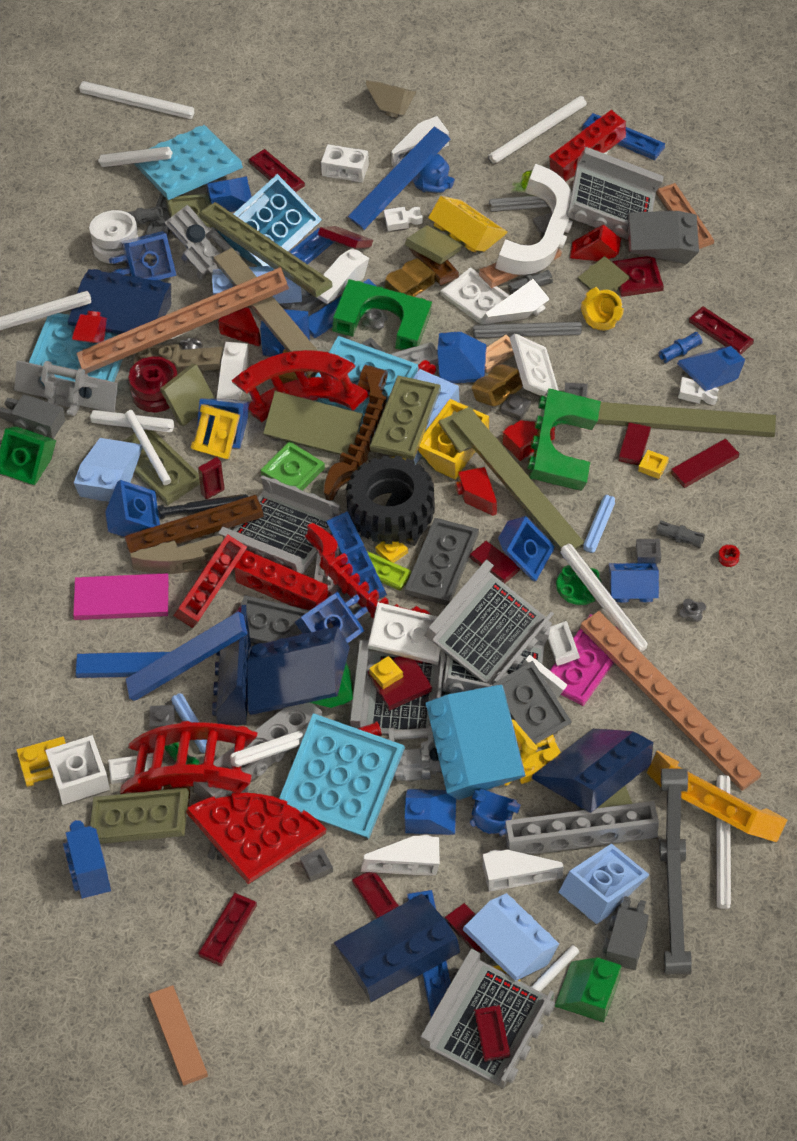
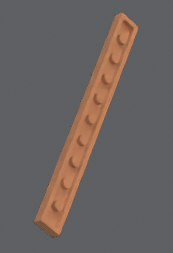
[77,267,289,374]
[581,611,761,791]

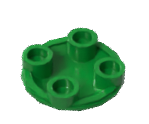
[556,565,602,605]

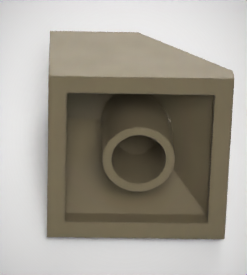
[366,80,416,118]

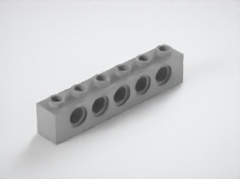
[193,702,322,800]
[505,801,659,855]

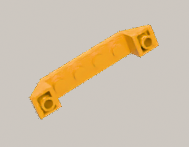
[647,751,788,842]

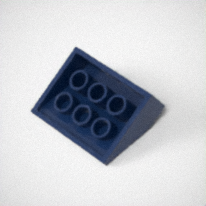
[68,269,172,334]
[212,605,251,725]
[247,626,350,715]
[532,728,654,813]
[334,894,460,1002]

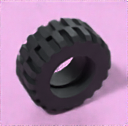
[346,456,435,544]

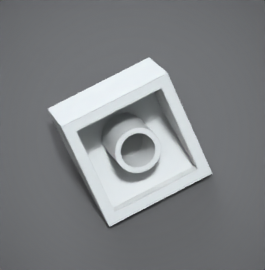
[45,735,110,805]

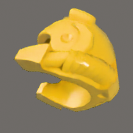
[581,287,624,330]

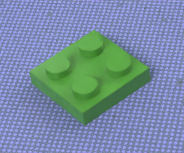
[261,441,325,491]

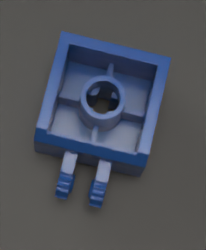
[109,231,177,280]
[295,592,368,643]
[63,820,111,899]

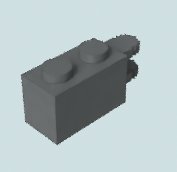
[0,394,65,439]
[602,896,649,970]

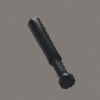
[158,494,249,519]

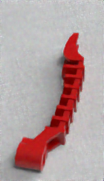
[305,523,431,619]

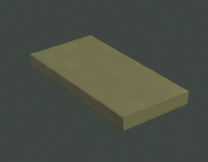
[370,375,441,461]
[263,391,362,455]
[123,429,200,506]
[90,788,189,844]

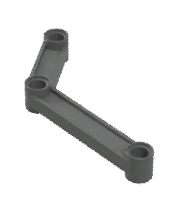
[659,769,692,975]

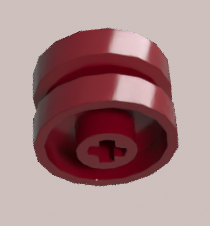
[128,356,178,413]

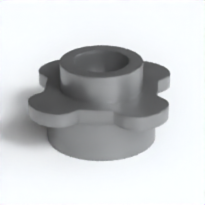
[363,309,388,330]
[180,338,203,350]
[680,599,706,622]

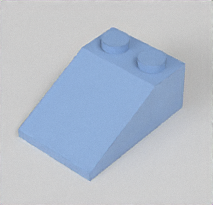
[74,438,143,502]
[559,843,649,924]

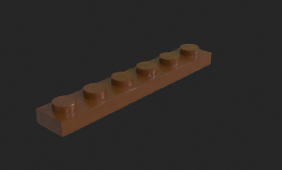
[124,495,264,553]

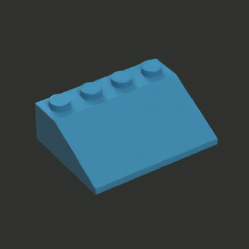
[217,174,322,266]
[426,685,526,800]

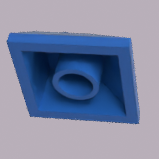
[206,176,252,212]
[438,332,487,383]
[677,346,745,391]
[197,398,249,448]
[105,480,160,537]
[498,516,555,581]
[405,789,456,835]

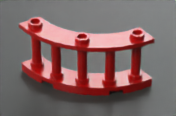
[231,350,369,423]
[120,721,258,794]

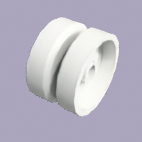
[89,210,138,264]

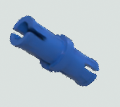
[658,332,703,364]

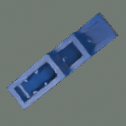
[327,511,387,599]

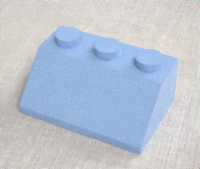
[463,893,559,981]

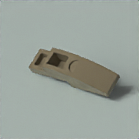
[133,344,224,376]
[130,535,223,574]

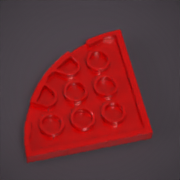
[186,793,327,884]

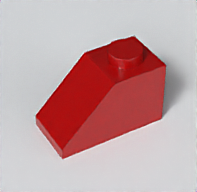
[570,224,621,261]
[218,307,261,347]
[72,311,107,343]
[503,420,555,461]
[455,467,497,516]

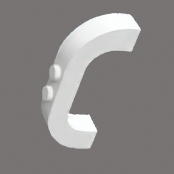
[495,164,573,275]

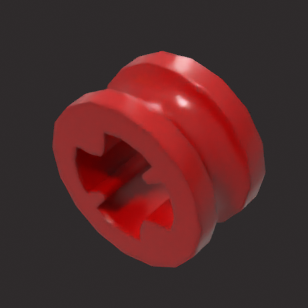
[416,360,436,375]
[718,544,740,567]

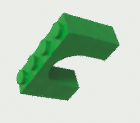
[332,279,432,350]
[527,388,601,491]

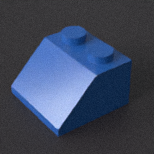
[260,309,310,357]
[609,563,659,603]

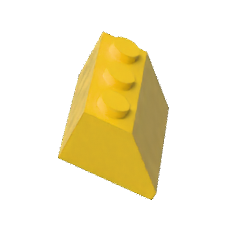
[428,195,508,253]
[418,399,489,480]

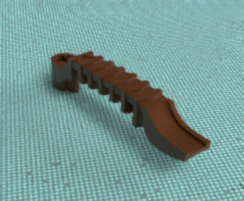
[324,365,388,501]

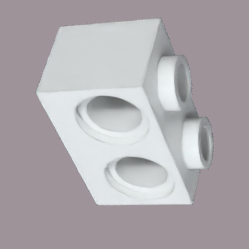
[321,145,369,183]

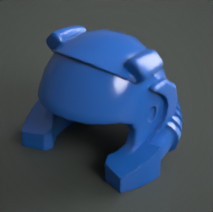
[412,154,455,193]
[470,788,521,836]

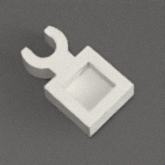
[384,207,423,231]
[678,377,719,405]

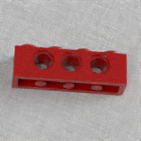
[549,110,626,182]
[173,534,247,628]
[234,550,329,610]

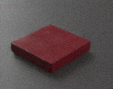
[318,226,373,249]
[612,256,664,297]
[367,656,432,711]

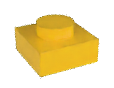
[638,450,669,479]
[375,541,408,563]
[369,656,403,689]

